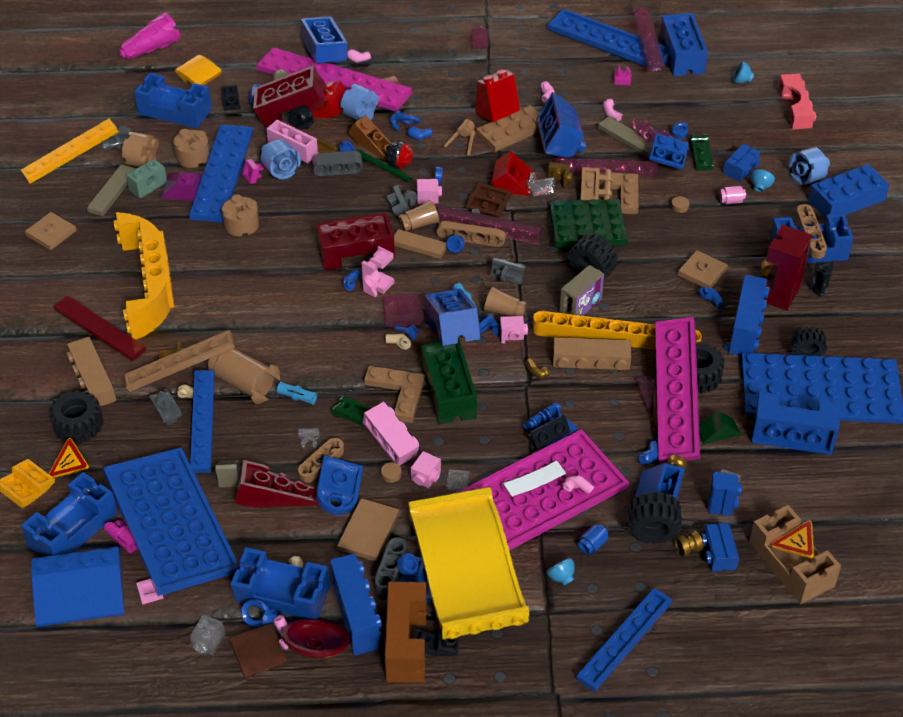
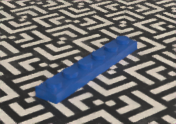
[190,370,215,473]
[577,588,672,693]

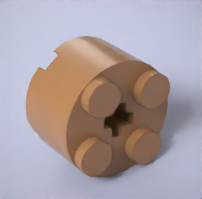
[173,129,210,168]
[122,131,159,167]
[222,195,259,236]

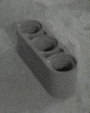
[312,151,363,176]
[375,538,407,600]

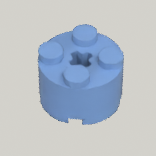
[341,84,379,121]
[261,139,301,179]
[789,147,830,185]

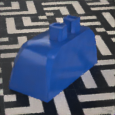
[537,92,586,158]

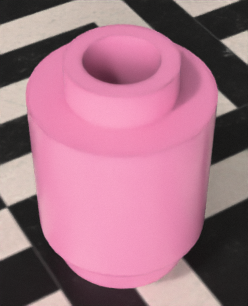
[719,186,746,204]

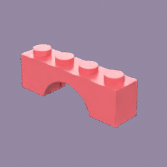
[778,74,816,129]

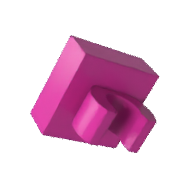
[614,66,631,85]
[242,159,264,184]

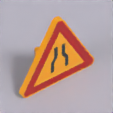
[49,438,89,478]
[771,521,814,558]

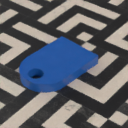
[316,455,363,515]

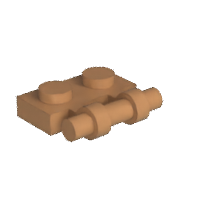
[581,167,613,200]

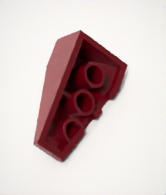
[235,460,319,508]

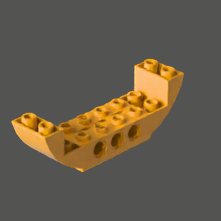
[114,212,174,340]

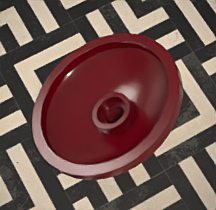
[282,619,349,659]

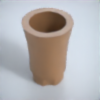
[398,200,439,231]
[484,287,527,316]

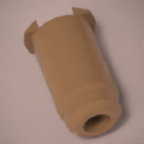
[208,348,280,404]

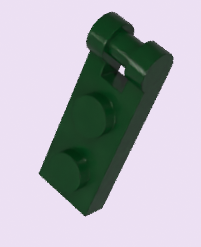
[690,134,714,171]
[330,396,372,427]

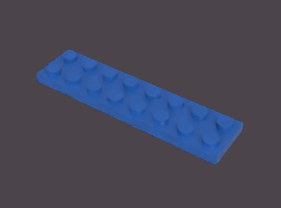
[548,9,671,71]
[189,124,254,223]

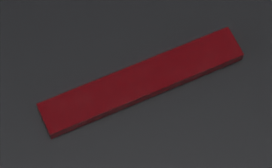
[54,295,146,362]

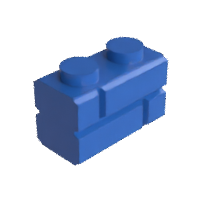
[723,144,760,182]
[708,472,742,516]
[700,523,739,572]

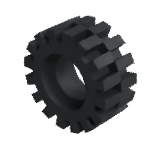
[791,326,827,356]

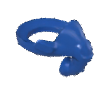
[390,110,420,131]
[479,314,500,335]
[241,599,279,628]

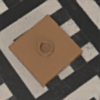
[25,212,77,250]
[678,250,728,288]

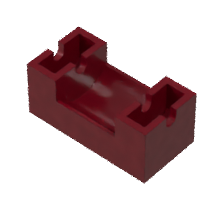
[253,65,327,128]
[316,212,395,270]
[763,225,812,311]

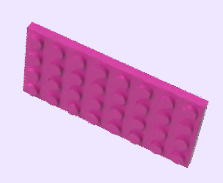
[454,429,629,550]

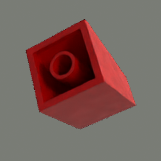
[475,69,520,122]

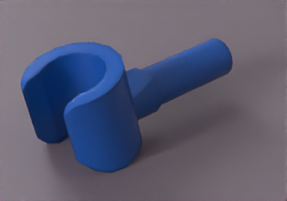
[394,325,420,340]

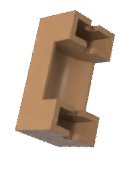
[749,505,841,604]

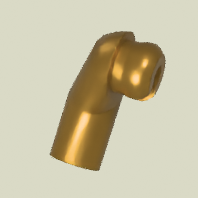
[525,358,550,380]

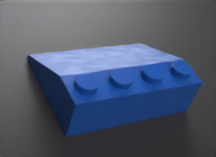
[32,547,125,627]

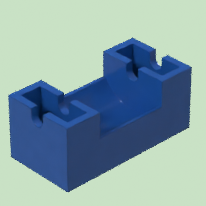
[659,13,708,76]
[134,72,212,129]
[769,213,854,263]
[424,288,481,346]
[752,392,840,455]
[21,472,118,557]
[231,547,331,619]

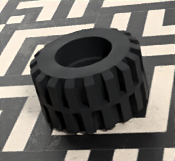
[568,234,618,280]
[696,342,725,393]
[49,391,103,444]
[628,492,682,544]

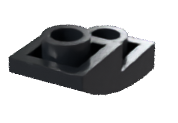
[221,85,241,110]
[411,628,459,656]

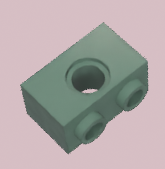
[126,159,167,198]

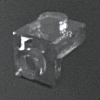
[527,173,555,196]

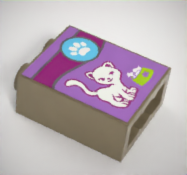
[560,265,604,316]

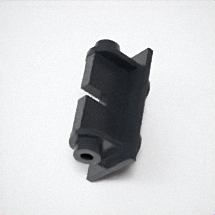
[809,261,834,297]
[528,414,571,449]

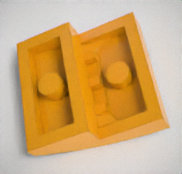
[175,55,222,85]
[0,459,55,508]

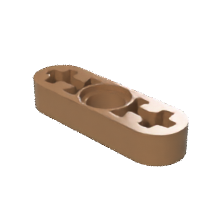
[298,438,344,483]

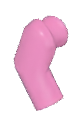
[347,49,371,63]
[540,81,554,103]
[603,99,622,121]
[562,476,594,495]
[273,615,288,649]

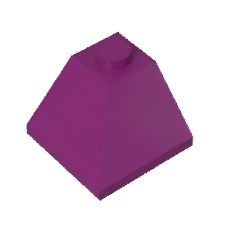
[161,172,203,201]

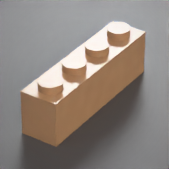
[66,337,116,407]
[553,337,631,370]

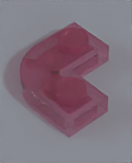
[632,119,672,141]

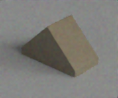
[216,460,240,487]

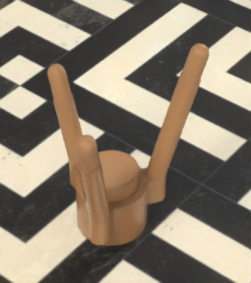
[444,119,476,156]

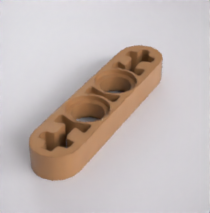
[796,204,827,259]
[437,221,506,247]

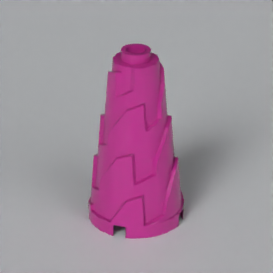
[119,12,181,60]

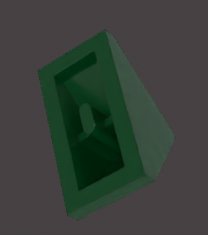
[699,410,741,444]

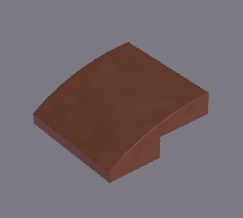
[466,183,511,218]
[229,623,287,679]

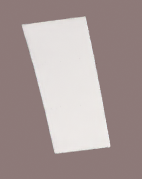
[503,461,566,496]

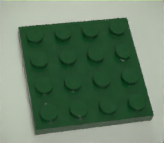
[550,199,628,247]

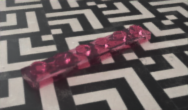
[633,7,664,71]
[555,158,658,178]
[437,205,542,245]

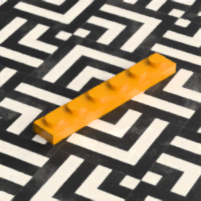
[21,119,119,184]

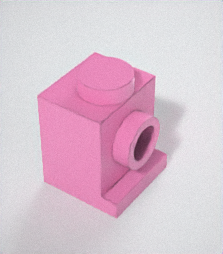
[500,316,528,343]

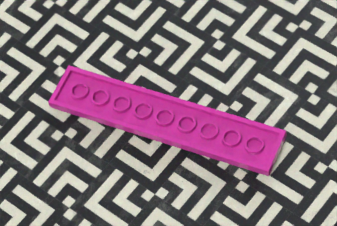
[256,47,412,111]

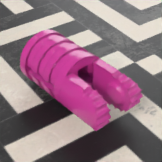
[104,520,137,553]

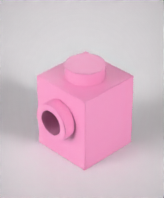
[417,179,442,204]
[411,451,441,488]

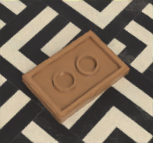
[337,498,400,562]

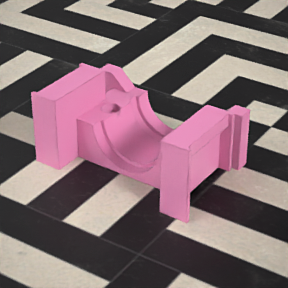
[362,246,395,297]

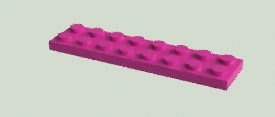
[655,317,700,463]

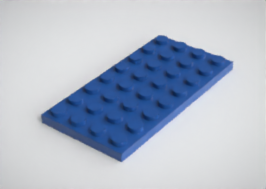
[741,353,903,424]
[103,447,240,596]

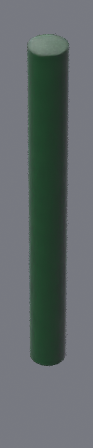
[357,149,412,183]

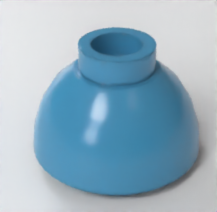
[732,61,754,84]
[751,169,775,192]
[546,558,575,586]

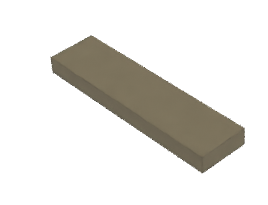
[598,116,653,158]
[87,164,136,216]

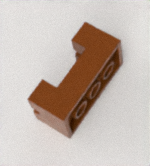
[385,582,427,683]

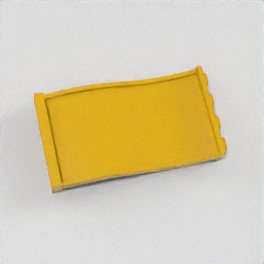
[409,487,529,639]

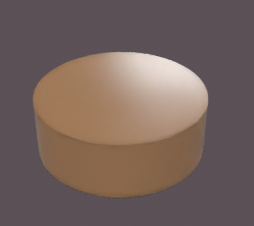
[671,196,689,213]
[381,462,402,483]

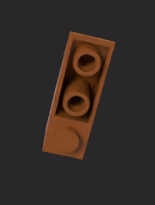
[349,115,391,162]

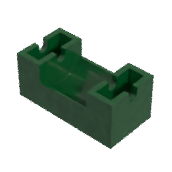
[422,339,477,425]

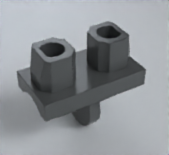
[102,125,131,151]
[387,185,418,218]
[490,258,525,284]
[149,388,182,426]

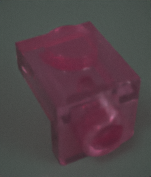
[472,27,489,49]

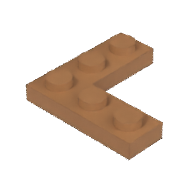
[599,172,638,214]
[364,366,425,423]

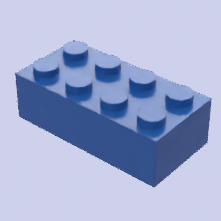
[301,17,347,64]
[808,164,890,218]
[729,275,770,356]
[330,554,382,655]

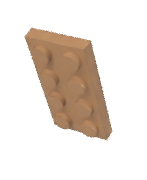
[476,105,540,152]

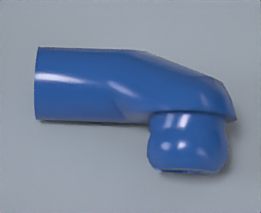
[407,126,433,140]
[343,269,361,291]
[699,287,724,308]
[638,441,659,465]

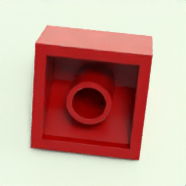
[491,151,534,196]

